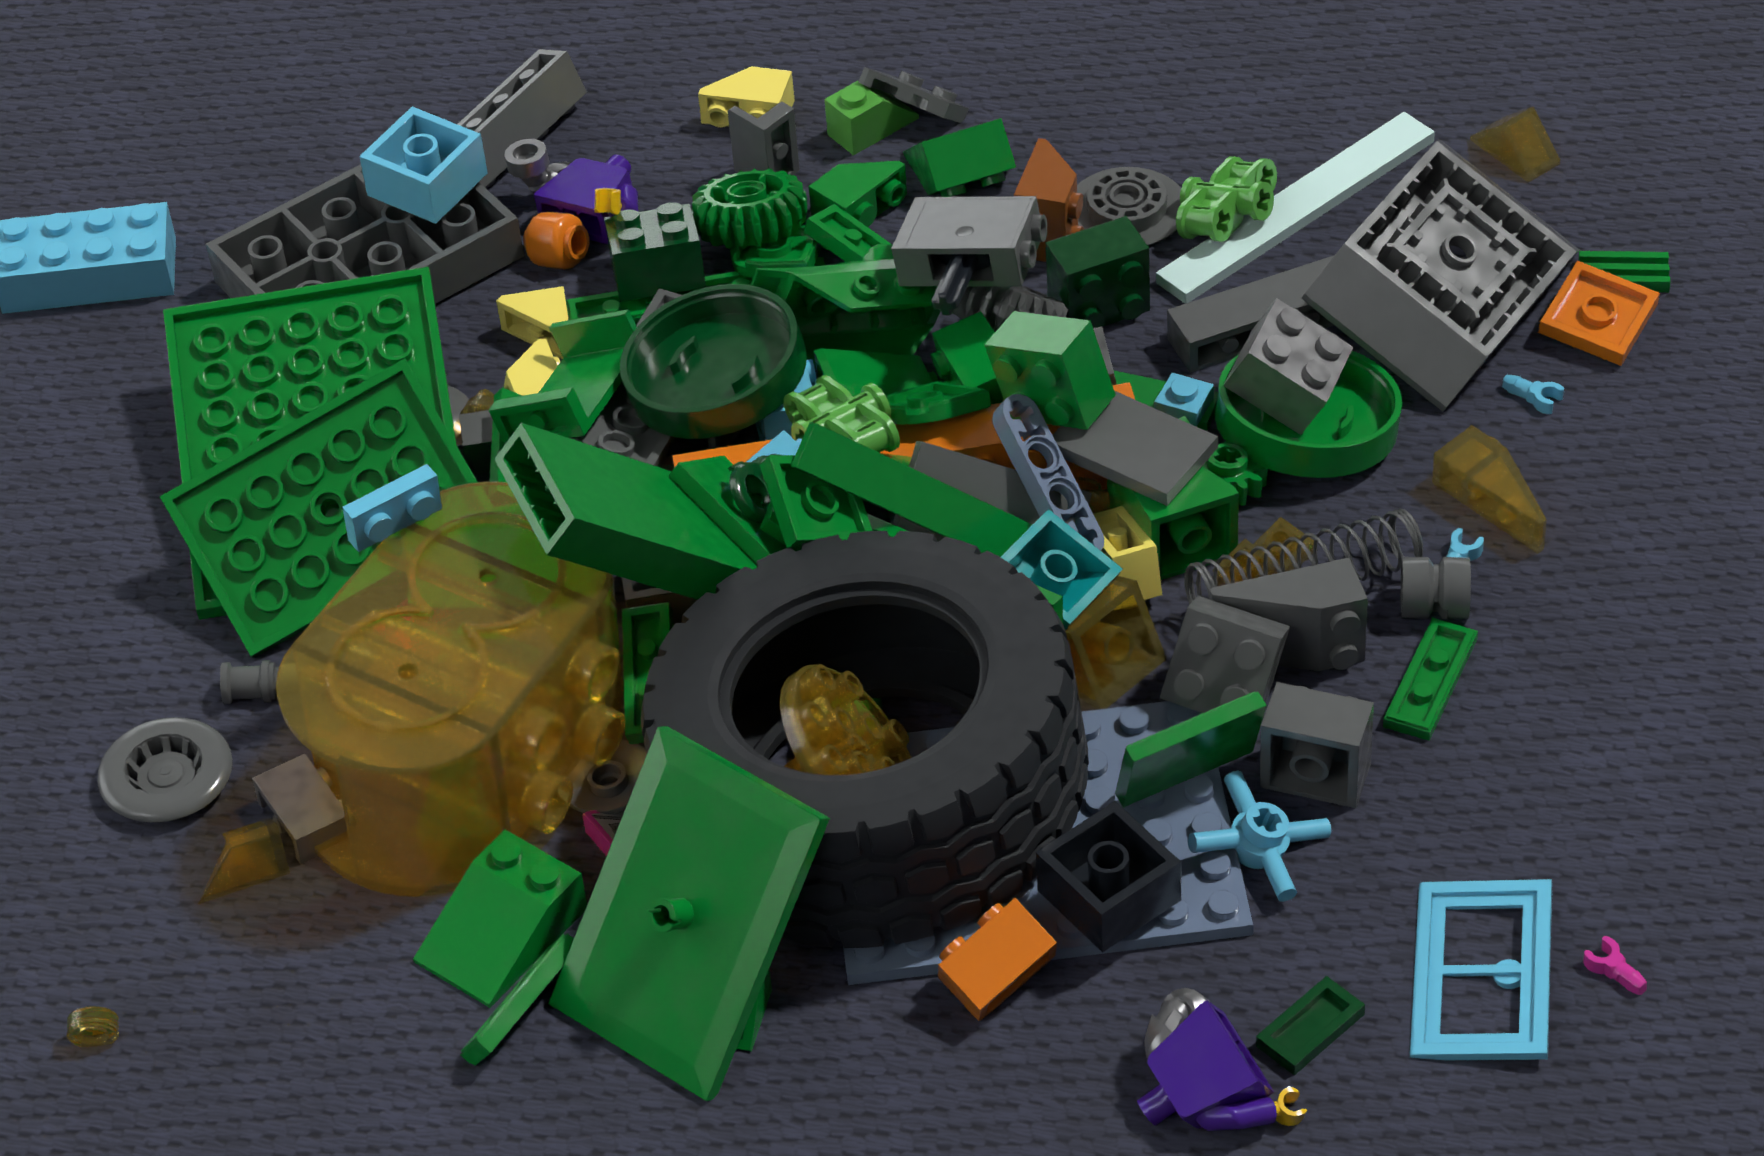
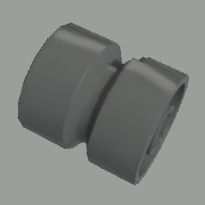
[1400,556,1471,619]

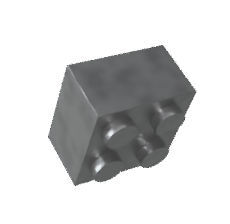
[1223,298,1353,435]

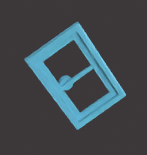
[1410,879,1552,1060]

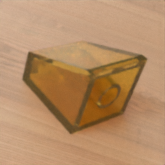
[1065,576,1167,710]

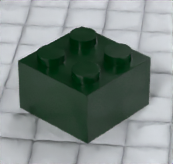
[604,202,706,302]
[1045,216,1150,329]

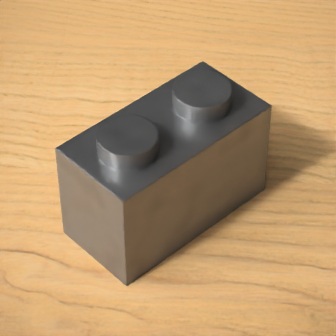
[252,754,357,864]

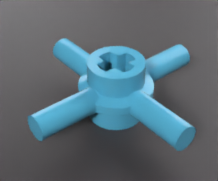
[1188,771,1331,902]

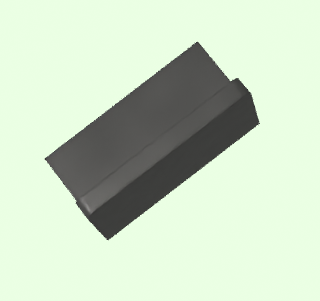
[728,101,800,175]

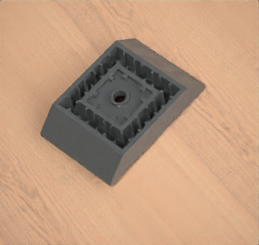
[1301,141,1580,412]

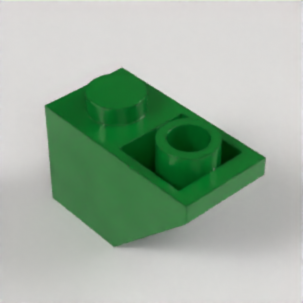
[808,161,907,227]

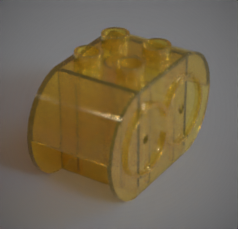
[276,482,625,897]

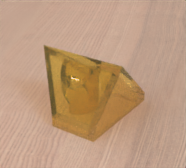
[198,818,290,904]

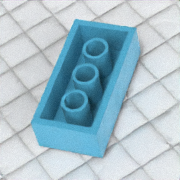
[0,202,176,314]

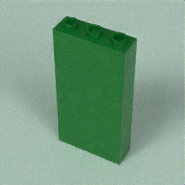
[494,423,757,600]

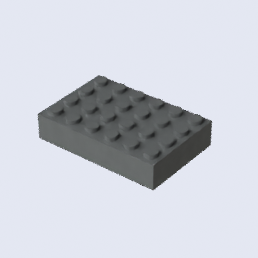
[206,164,524,304]

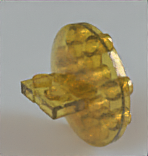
[780,664,912,775]

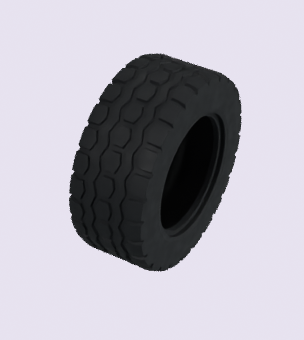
[641,531,1089,948]

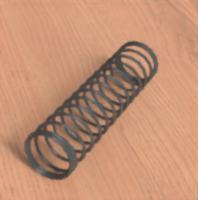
[1184,508,1423,605]

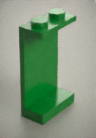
[488,309,637,444]

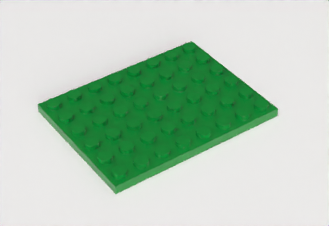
[163,266,457,620]

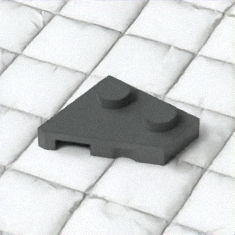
[858,67,969,123]

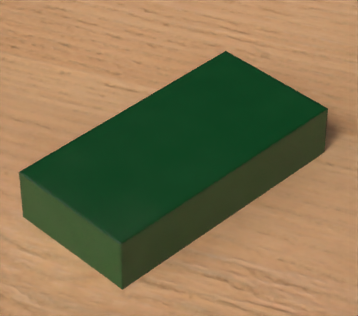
[1256,976,1365,1076]

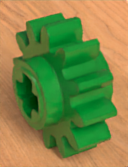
[1203,441,1268,506]

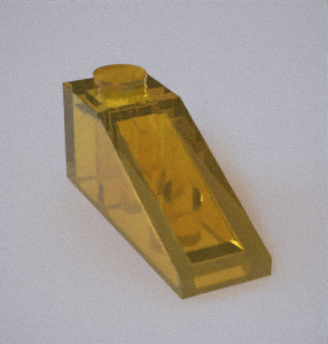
[1432,425,1547,554]

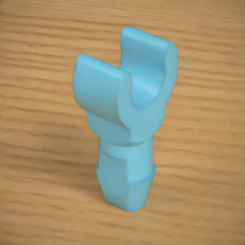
[1502,374,1564,414]
[1446,528,1484,561]

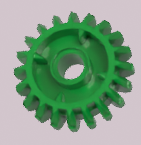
[691,168,808,249]

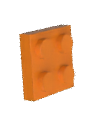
[1538,260,1660,366]

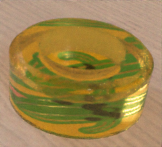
[67,1006,119,1048]

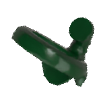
[728,453,780,524]

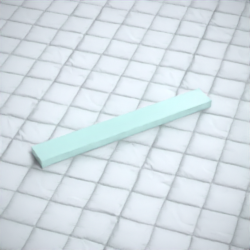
[1156,112,1435,304]

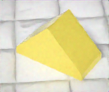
[496,286,569,359]

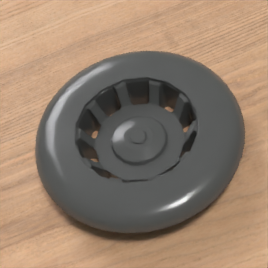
[1077,167,1181,246]
[97,717,233,823]

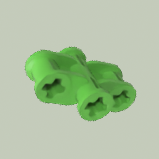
[1176,156,1277,242]
[783,375,900,453]

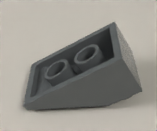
[1210,558,1368,671]

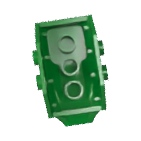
[750,243,941,368]

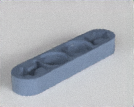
[992,394,1104,551]

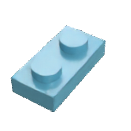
[342,464,442,552]

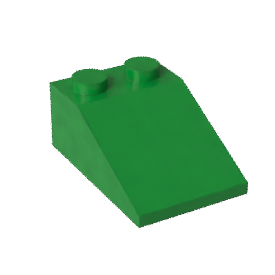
[413,829,587,1008]

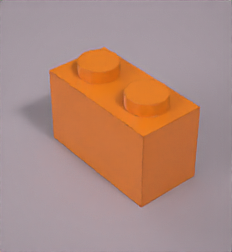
[938,898,1057,1021]

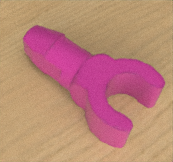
[1583,936,1647,995]

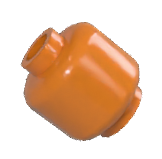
[523,212,589,269]

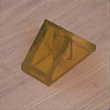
[1470,106,1561,183]

